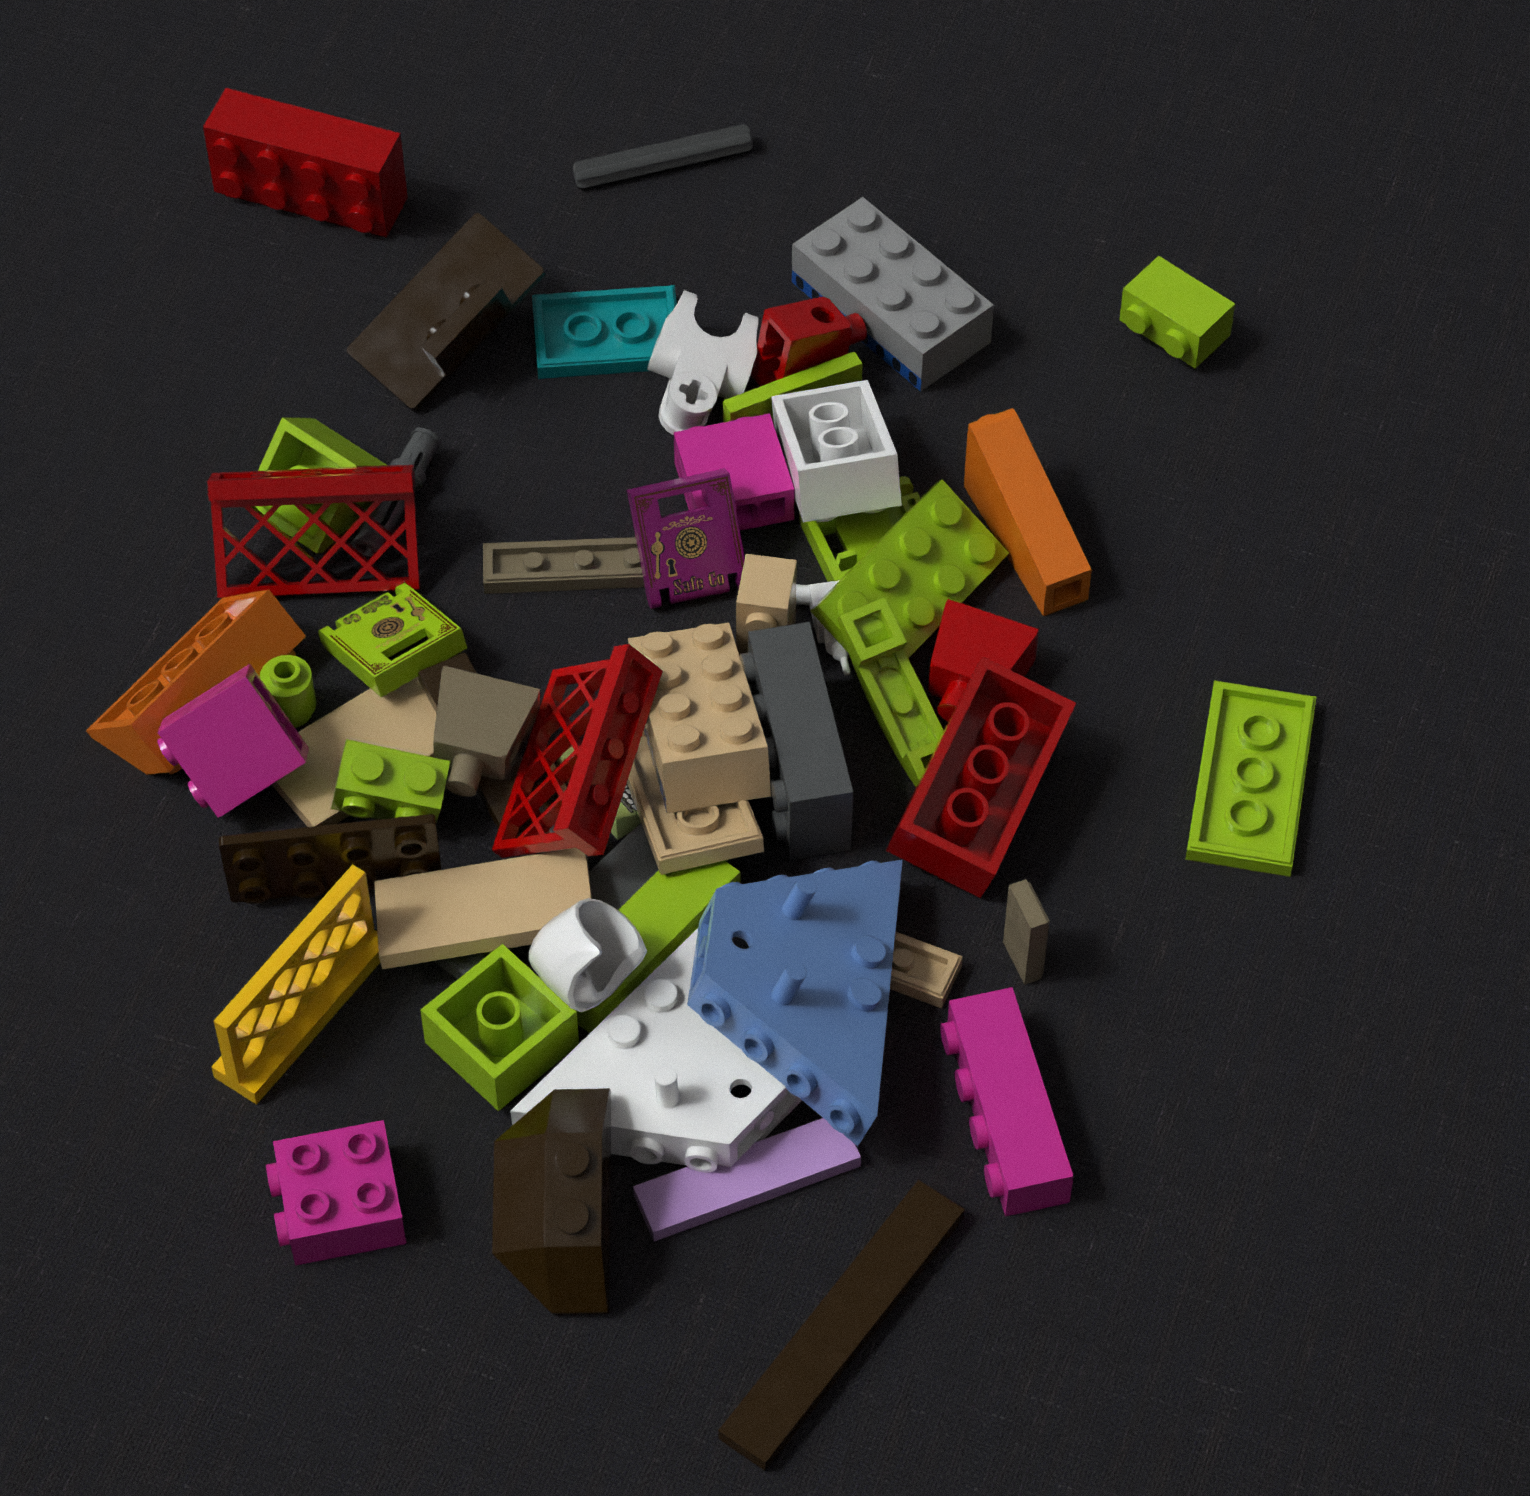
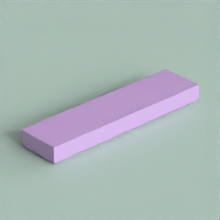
[633,1118,861,1241]

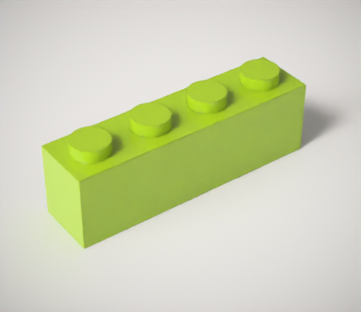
[577,861,741,1033]

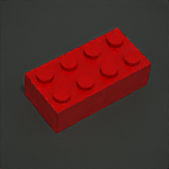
[203,88,408,238]
[886,656,1076,898]

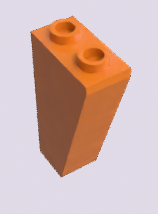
[964,408,1092,616]

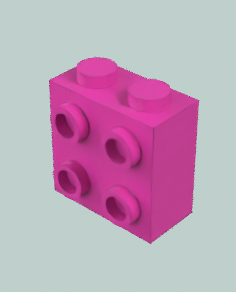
[674,413,795,531]
[157,664,309,818]
[266,1120,406,1266]

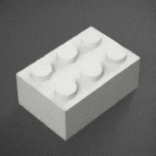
[771,380,902,523]

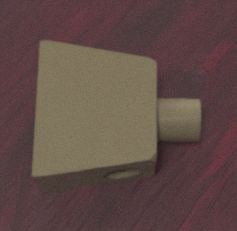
[433,666,540,797]

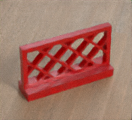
[207,465,420,598]
[492,644,663,858]

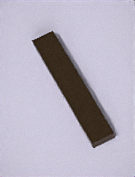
[718,1180,965,1471]

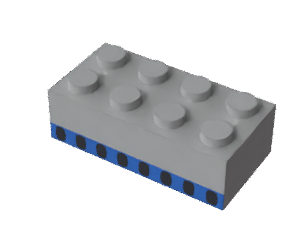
[792,197,994,392]

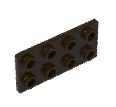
[347,213,545,411]
[219,814,442,904]

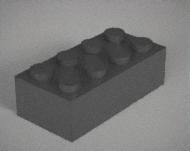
[740,622,853,861]

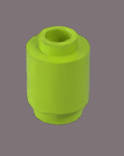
[260,655,316,728]

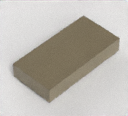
[1003,879,1050,985]

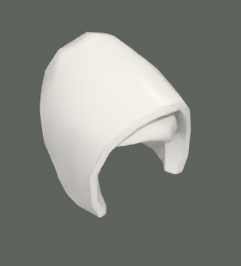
[528,898,647,1013]

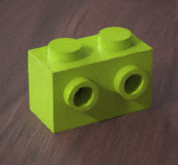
[1119,256,1235,368]
[331,739,450,823]

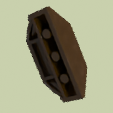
[492,1088,611,1315]

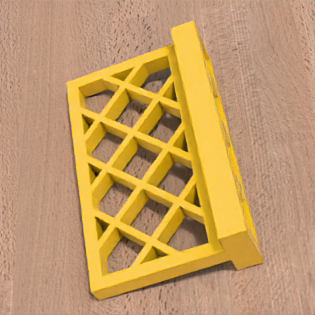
[212,864,380,1105]

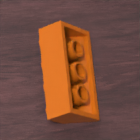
[86,589,306,775]

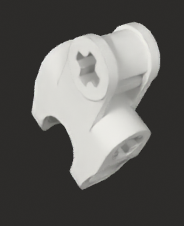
[647,290,758,435]

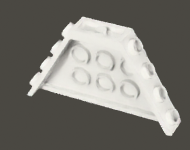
[510,929,802,1173]

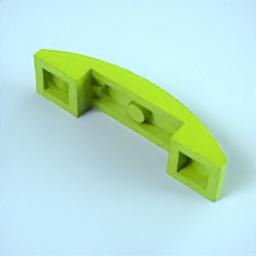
[838,597,944,787]

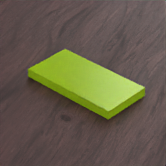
[1185,680,1316,877]

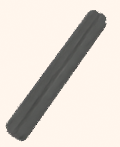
[573,124,753,189]

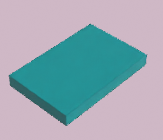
[532,285,677,379]

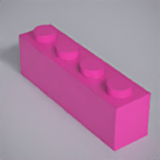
[940,987,1074,1217]

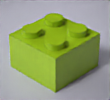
[420,944,579,1111]

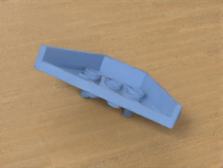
[687,860,903,1146]

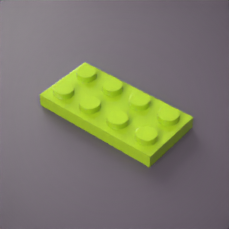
[810,479,1009,658]

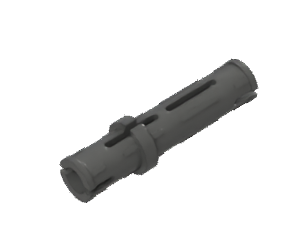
[350,427,442,560]

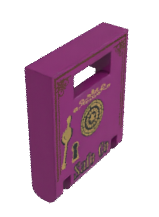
[627,468,745,609]

